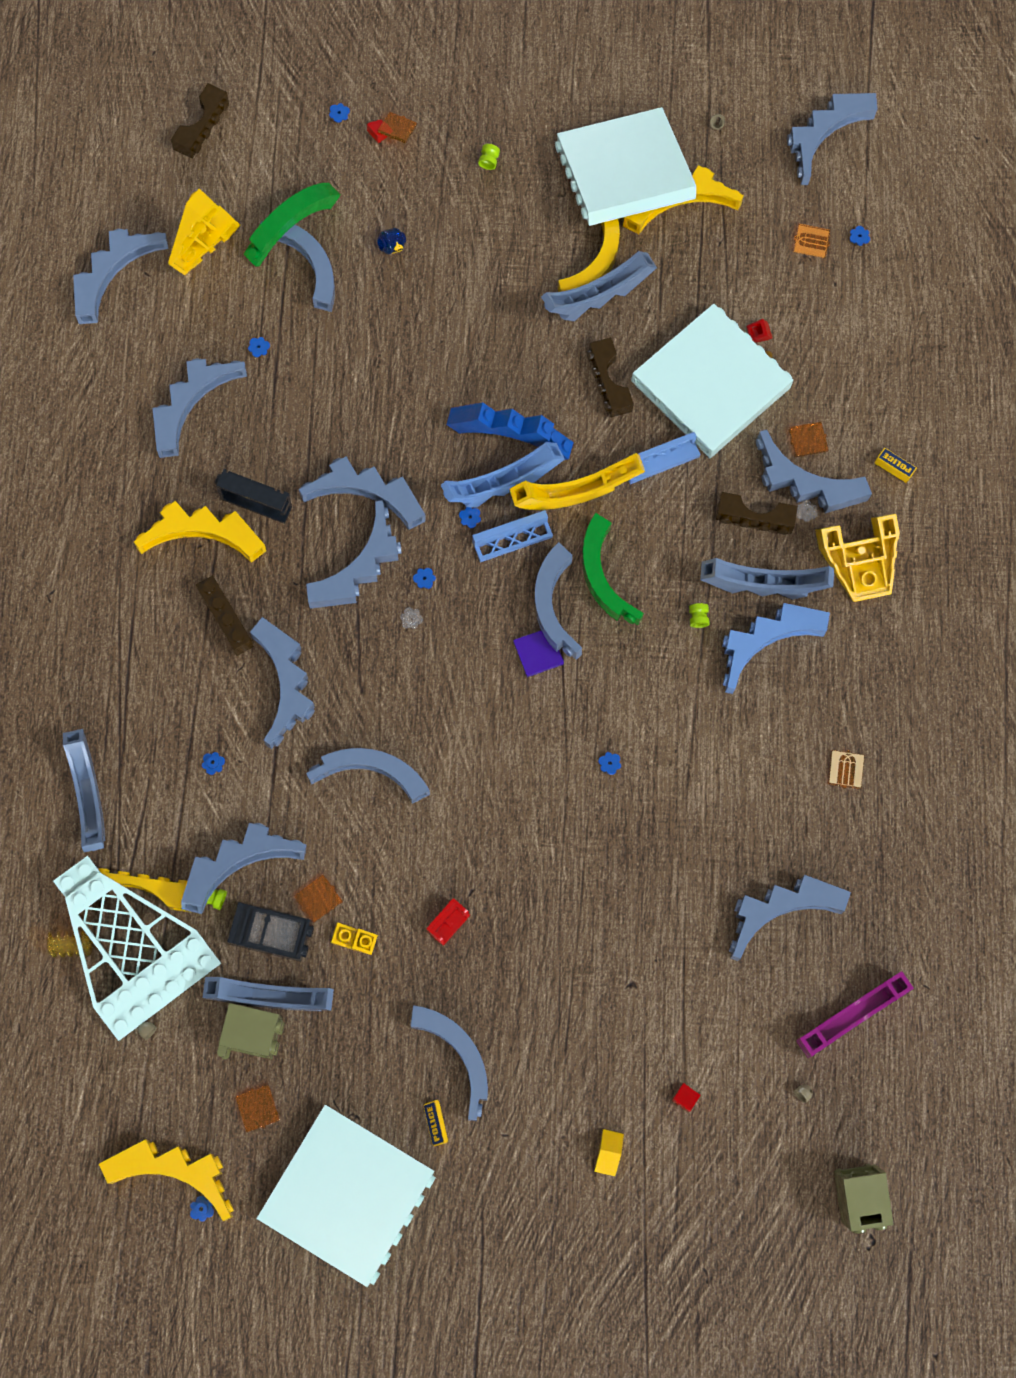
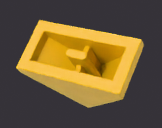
[594,1129,624,1176]

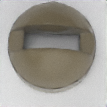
[710,114,725,130]
[138,1022,157,1040]
[794,1084,813,1103]

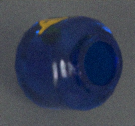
[377,228,406,254]

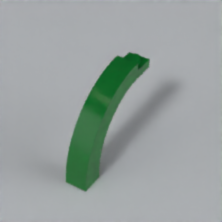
[243,183,341,267]
[582,513,644,625]

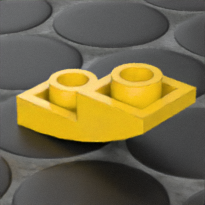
[330,923,378,955]

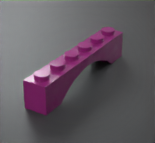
[796,971,914,1058]

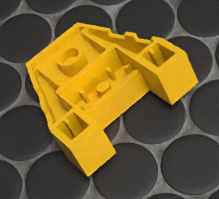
[168,189,241,275]
[815,514,900,602]

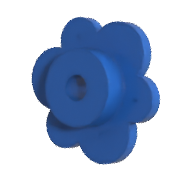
[329,103,350,123]
[850,226,870,246]
[248,337,270,357]
[459,507,481,528]
[413,568,436,589]
[202,752,225,775]
[598,752,621,775]
[190,1196,214,1222]

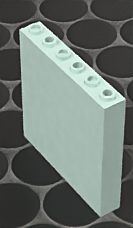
[555,107,696,226]
[631,304,793,458]
[257,1105,436,1287]

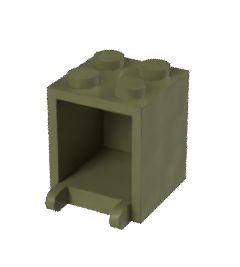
[217,1003,285,1060]
[834,1164,894,1234]

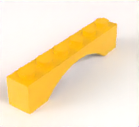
[70,867,191,913]

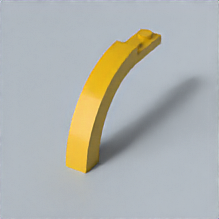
[558,219,620,292]
[509,453,645,510]

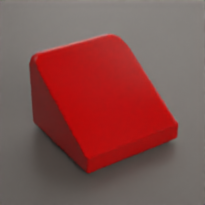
[367,120,393,143]
[746,319,772,343]
[672,1083,701,1112]

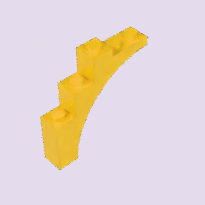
[623,165,744,234]
[134,501,266,563]
[99,1139,234,1221]

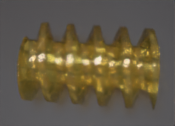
[47,930,93,958]

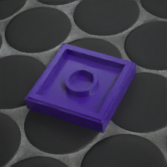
[513,630,564,677]

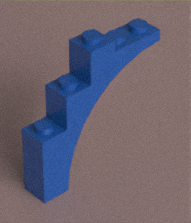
[446,402,574,460]

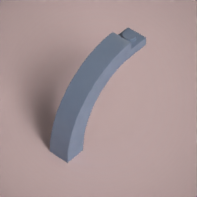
[260,221,335,312]
[535,542,582,660]
[63,729,106,853]
[306,748,430,804]
[202,977,334,1011]
[411,1006,488,1121]

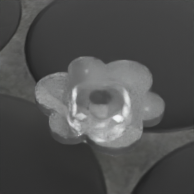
[796,500,818,522]
[400,607,423,629]

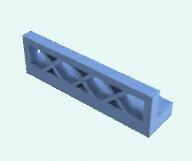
[628,432,700,484]
[472,510,553,562]

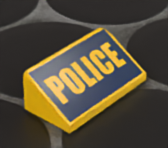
[875,448,917,483]
[423,1100,448,1146]

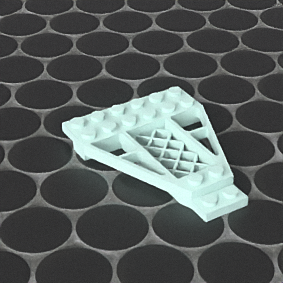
[53,856,221,1041]

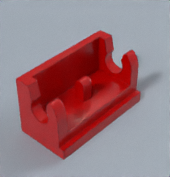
[426,898,470,946]

